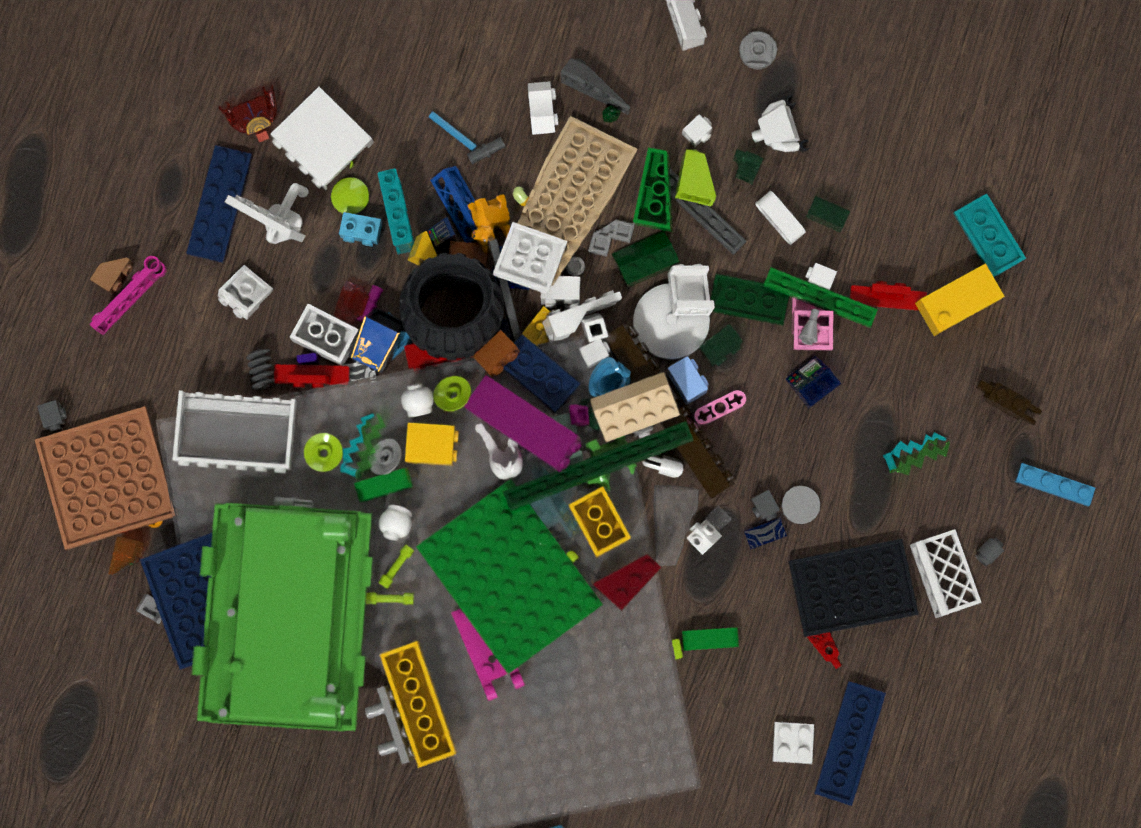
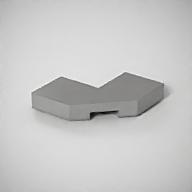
[588,219,635,257]

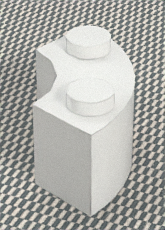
[528,81,558,135]

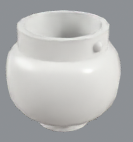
[401,383,434,417]
[379,505,412,541]

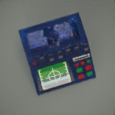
[785,356,841,409]

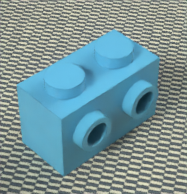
[339,212,382,246]

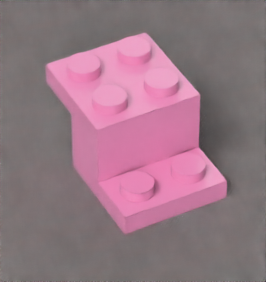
[792,297,833,350]

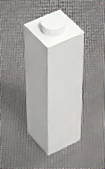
[581,313,608,342]

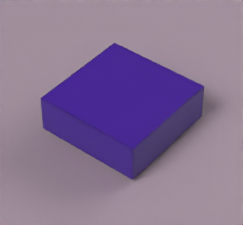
[297,353,319,365]

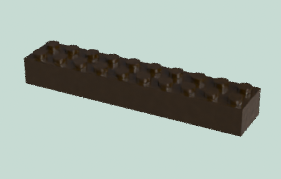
[604,325,735,499]

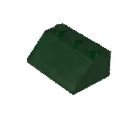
[611,231,680,288]

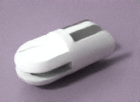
[642,455,683,478]

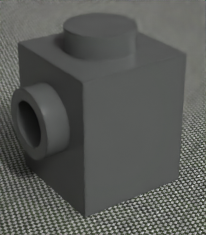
[37,400,67,431]
[751,490,780,521]

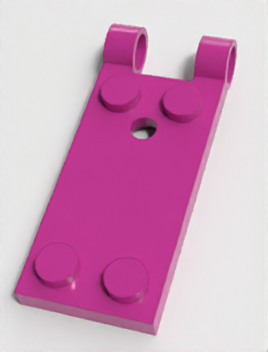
[89,256,166,335]
[451,609,525,701]

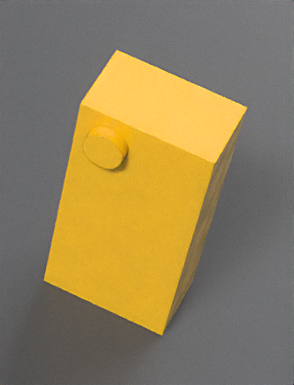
[915,263,1005,336]

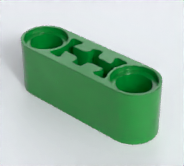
[354,468,413,503]
[682,628,739,651]

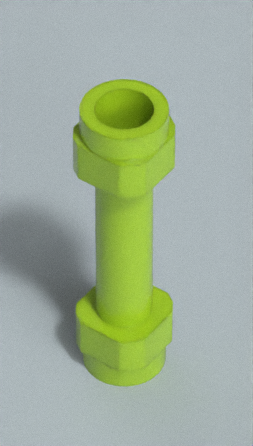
[378,544,415,589]
[366,592,414,605]

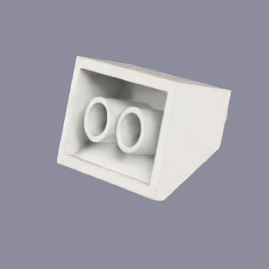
[666,0,707,51]

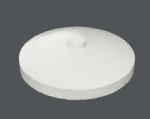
[633,283,710,360]

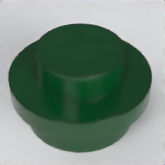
[602,106,620,123]

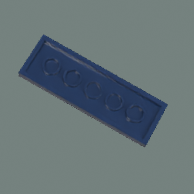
[186,145,253,264]
[814,681,886,806]

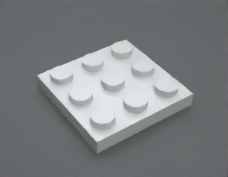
[493,222,567,294]

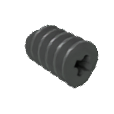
[246,349,275,391]

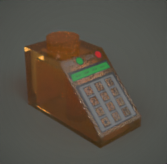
[108,536,145,576]

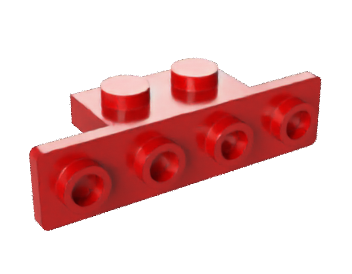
[850,281,927,311]
[274,364,350,388]

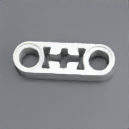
[755,191,806,245]

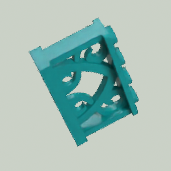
[378,169,414,255]

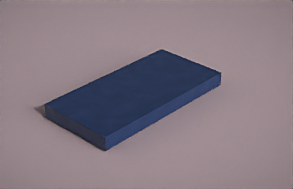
[504,334,581,414]

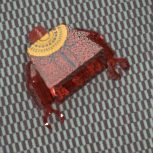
[219,84,277,142]

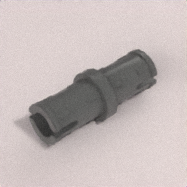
[467,137,506,165]

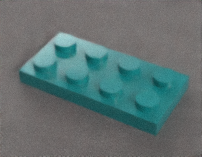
[953,194,1026,277]

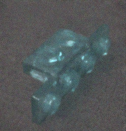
[531,465,581,538]

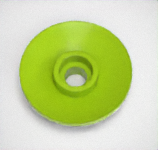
[433,376,471,411]
[304,433,343,472]

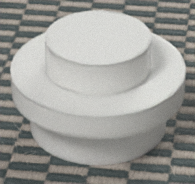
[566,257,585,276]

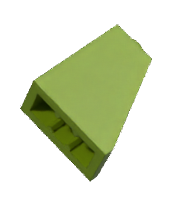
[675,149,716,206]

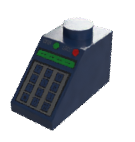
[428,217,457,251]

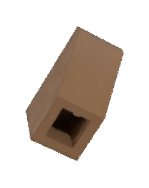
[90,257,133,294]

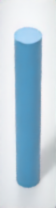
[429,111,477,151]

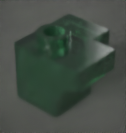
[733,149,764,185]

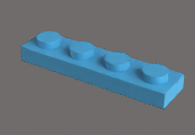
[1015,463,1095,507]

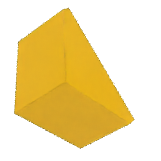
[408,231,437,266]

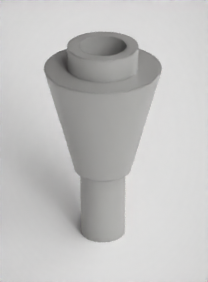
[799,309,819,345]

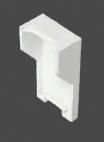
[542,291,622,344]

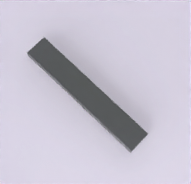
[670,169,747,255]
[487,237,521,343]

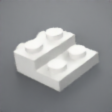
[218,265,273,320]

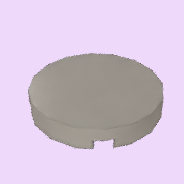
[739,31,777,69]
[782,486,820,524]

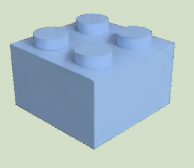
[667,356,709,405]

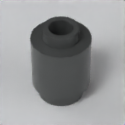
[975,538,1004,566]

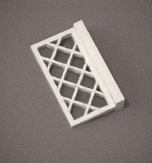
[910,530,981,618]

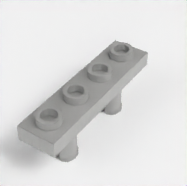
[365,685,414,764]

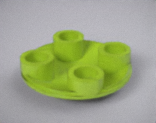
[331,178,369,214]

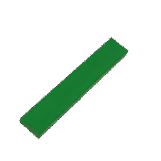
[763,267,878,328]

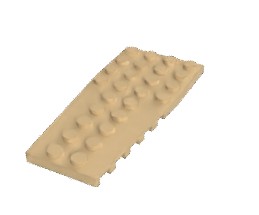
[517,116,638,286]

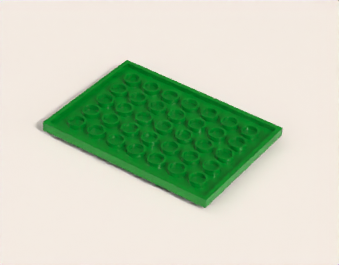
[416,479,603,674]

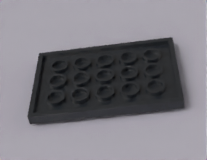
[788,539,919,637]

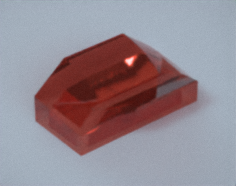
[334,281,369,323]

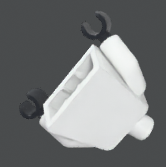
[752,95,810,152]

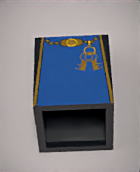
[348,307,406,373]

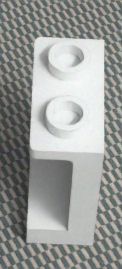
[668,264,715,316]

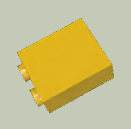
[405,423,459,466]

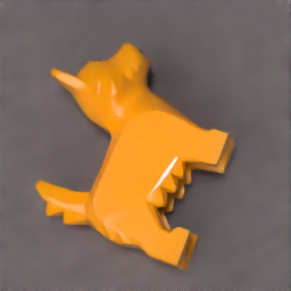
[468,195,510,253]

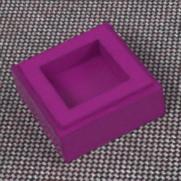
[569,404,589,427]

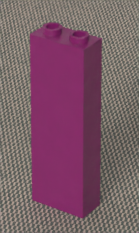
[464,375,582,472]

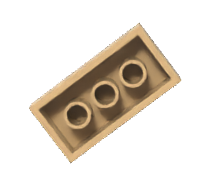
[590,372,680,442]

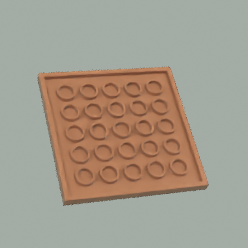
[35,406,177,550]

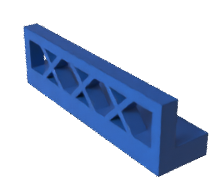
[430,166,477,243]

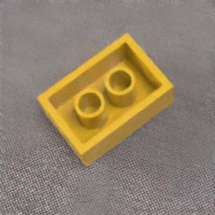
[569,486,631,558]

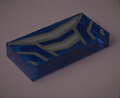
[744,518,787,550]

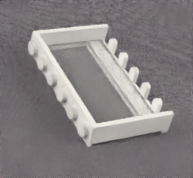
[172,391,298,473]

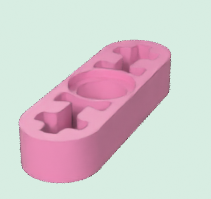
[694,390,746,425]

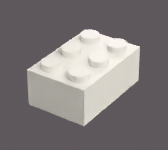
[290,304,359,366]

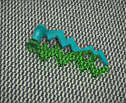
[340,413,386,479]
[883,432,950,475]

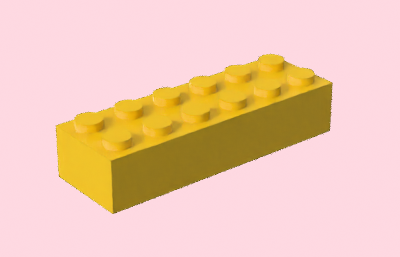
[380,641,457,768]

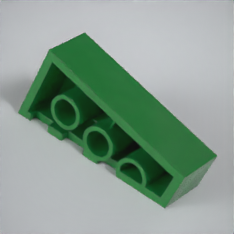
[633,147,672,232]

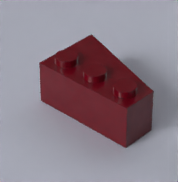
[593,554,661,611]

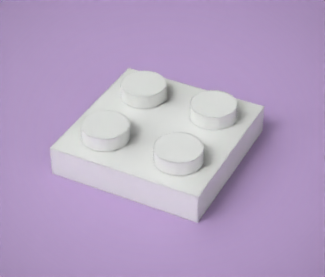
[772,722,814,764]

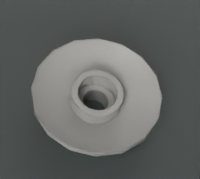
[369,439,401,475]

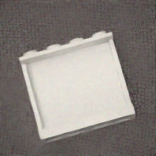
[271,87,374,190]

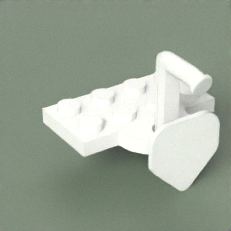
[225,183,308,244]

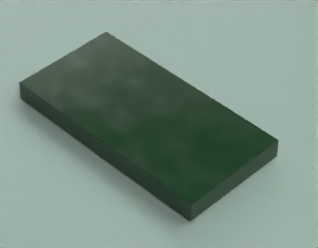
[710,274,789,326]

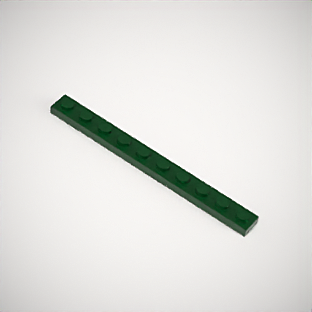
[503,421,694,511]

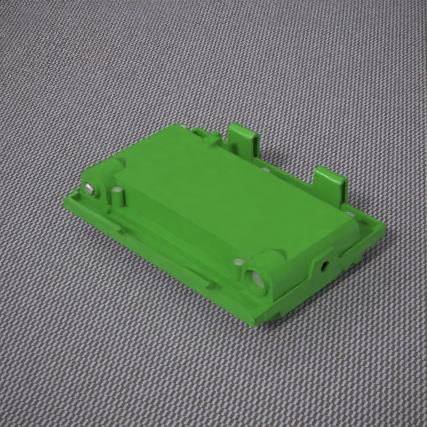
[192,503,373,731]

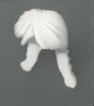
[475,423,523,479]

